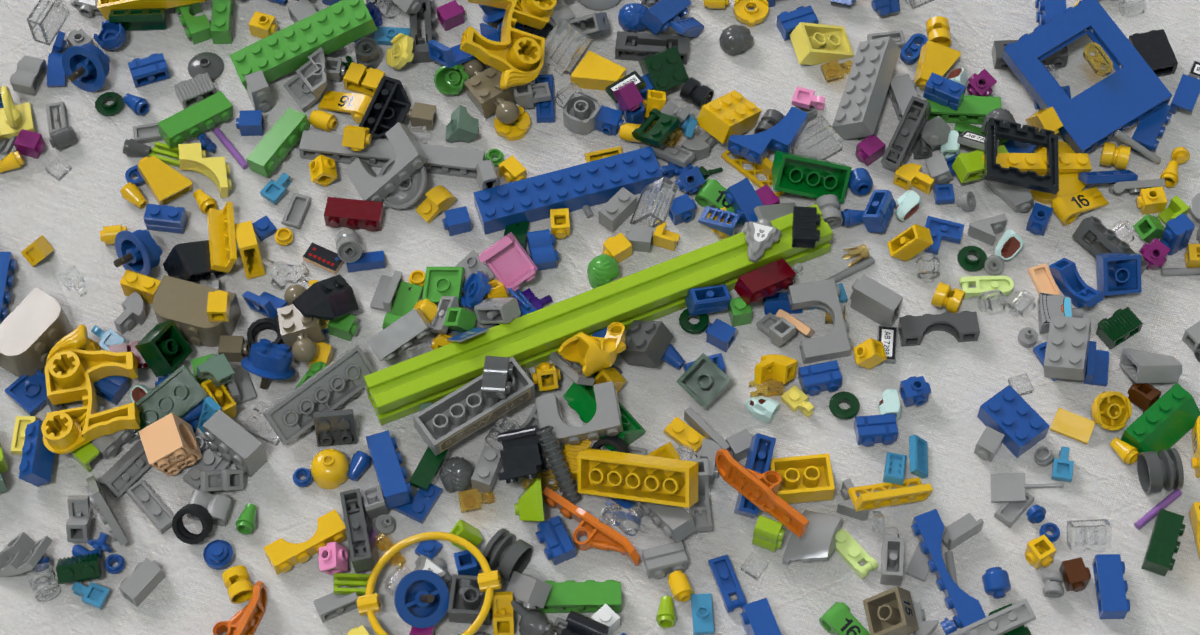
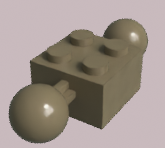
[461,58,519,124]
[277,284,325,363]

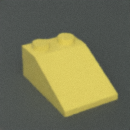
[789,22,854,65]

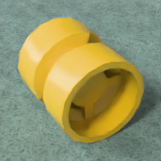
[926,16,952,47]
[1099,142,1131,170]
[931,282,966,313]
[222,565,253,604]

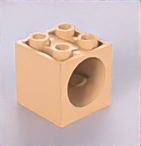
[138,413,203,476]

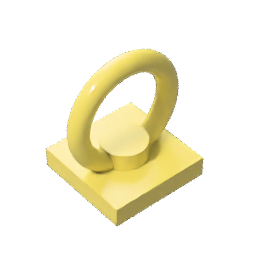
[0,85,35,141]

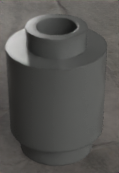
[48,126,78,150]

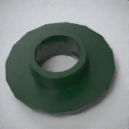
[95,92,124,116]
[957,246,987,272]
[679,309,709,334]
[829,391,860,419]

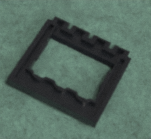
[984,117,1059,195]

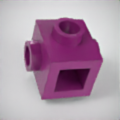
[967,68,997,97]
[1139,238,1171,270]

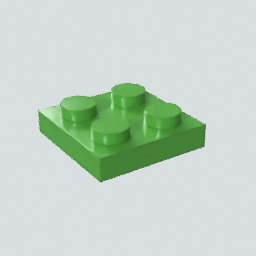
[422,267,465,305]

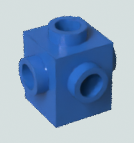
[675,166,706,194]
[899,376,931,407]

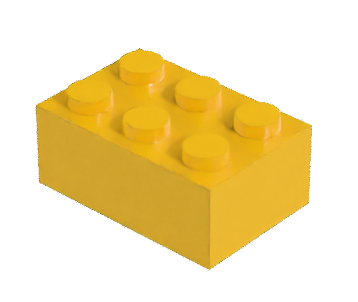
[697,90,762,144]
[769,453,835,504]

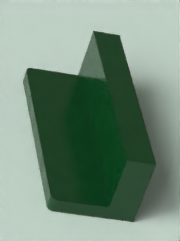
[109,8,167,31]

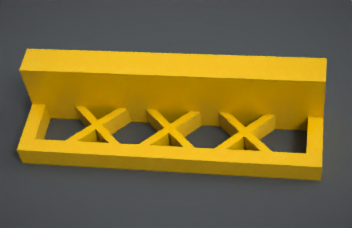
[721,149,785,198]
[207,201,237,273]
[848,477,933,512]

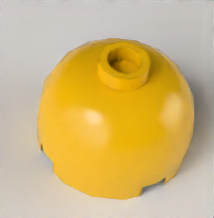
[1091,391,1132,431]
[311,449,350,490]

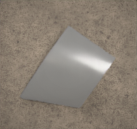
[283,47,328,112]
[782,510,843,564]
[0,532,53,577]

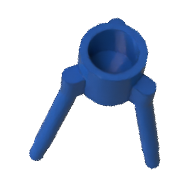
[508,288,537,318]

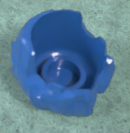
[618,3,648,32]
[93,20,127,51]

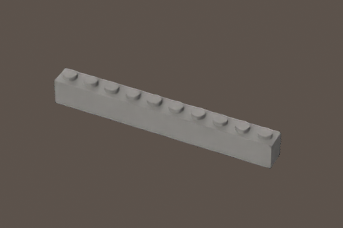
[299,130,485,179]

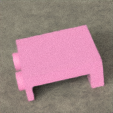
[478,232,538,293]

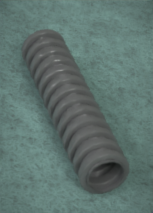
[536,425,581,503]

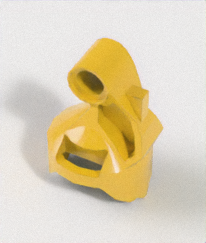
[558,322,626,377]

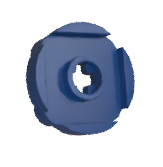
[460,271,491,309]

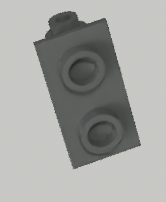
[913,129,932,159]

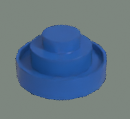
[203,540,234,570]

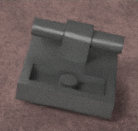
[313,409,357,447]

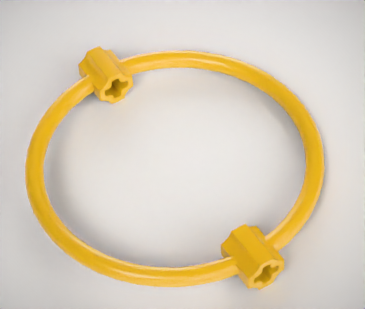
[357,532,502,635]

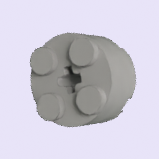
[563,91,599,135]

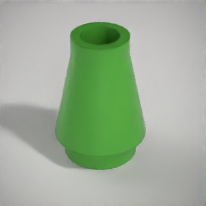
[235,503,257,535]

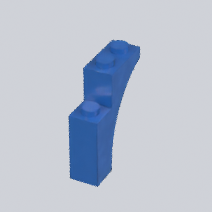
[728,107,808,165]

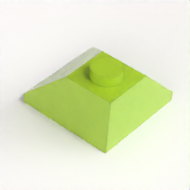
[514,476,544,521]

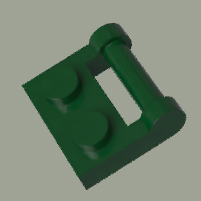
[632,108,680,147]

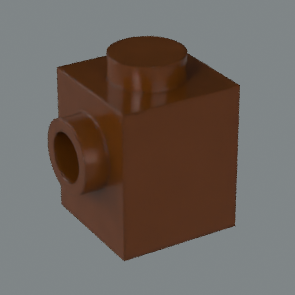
[1059,557,1091,592]

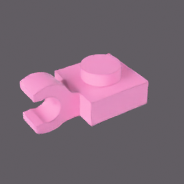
[792,87,826,110]

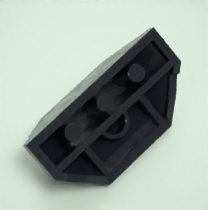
[359,76,411,139]
[292,274,359,321]

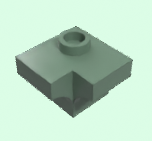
[446,105,479,143]
[197,353,235,388]

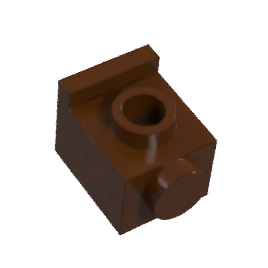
[1128,383,1161,413]

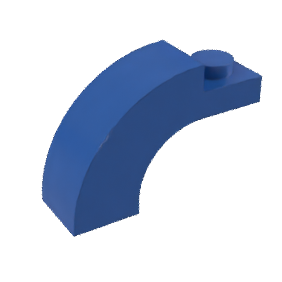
[1049,258,1104,308]

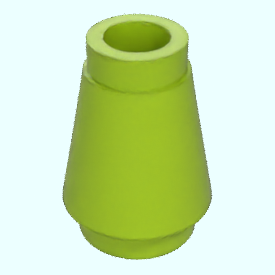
[656,596,676,628]

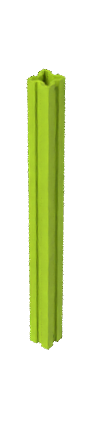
[364,204,833,425]

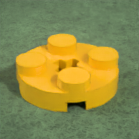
[733,0,769,27]
[494,106,531,141]

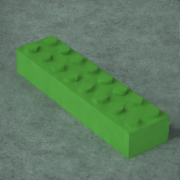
[230,0,378,92]

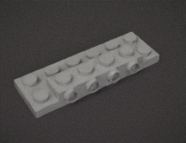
[262,345,375,446]

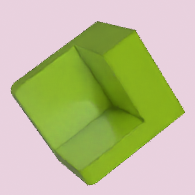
[1158,195,1189,225]
[71,442,100,472]
[449,519,483,551]

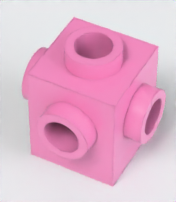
[318,542,348,576]

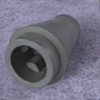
[123,139,151,157]

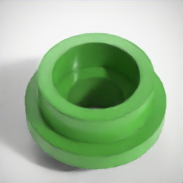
[485,149,504,166]

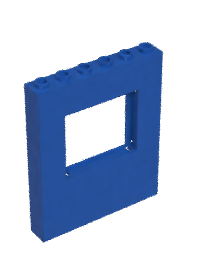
[1002,0,1172,153]

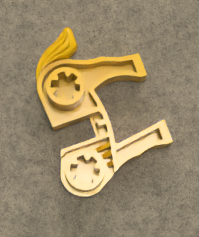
[460,0,557,90]
[41,324,140,454]

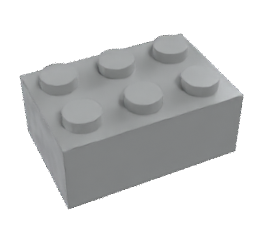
[366,308,433,362]
[1044,315,1091,381]
[203,409,267,477]

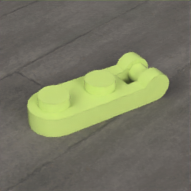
[959,276,1014,299]
[834,529,879,579]

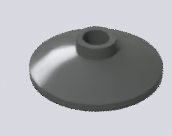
[188,52,224,81]

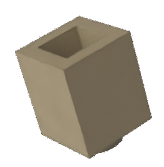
[408,102,437,131]
[218,335,248,362]

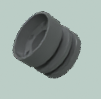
[1137,448,1184,494]
[482,528,534,582]

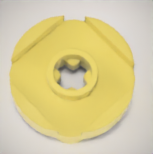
[386,33,414,70]

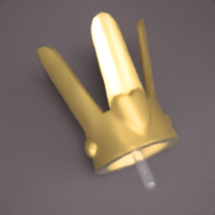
[842,244,871,267]

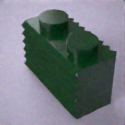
[1096,307,1143,350]
[56,552,102,584]

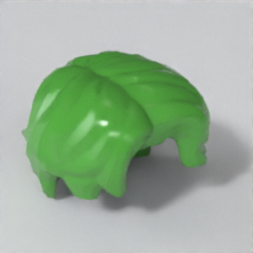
[434,64,469,95]
[587,254,620,288]

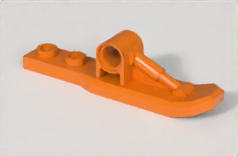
[715,449,809,538]
[542,486,641,566]
[212,581,267,635]

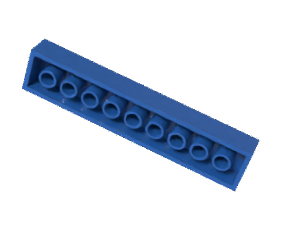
[473,146,663,234]

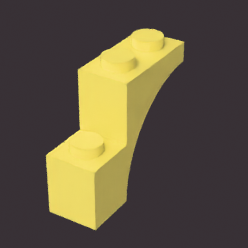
[178,143,232,198]

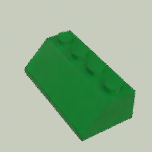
[772,150,852,204]
[563,382,646,451]
[1121,383,1200,455]

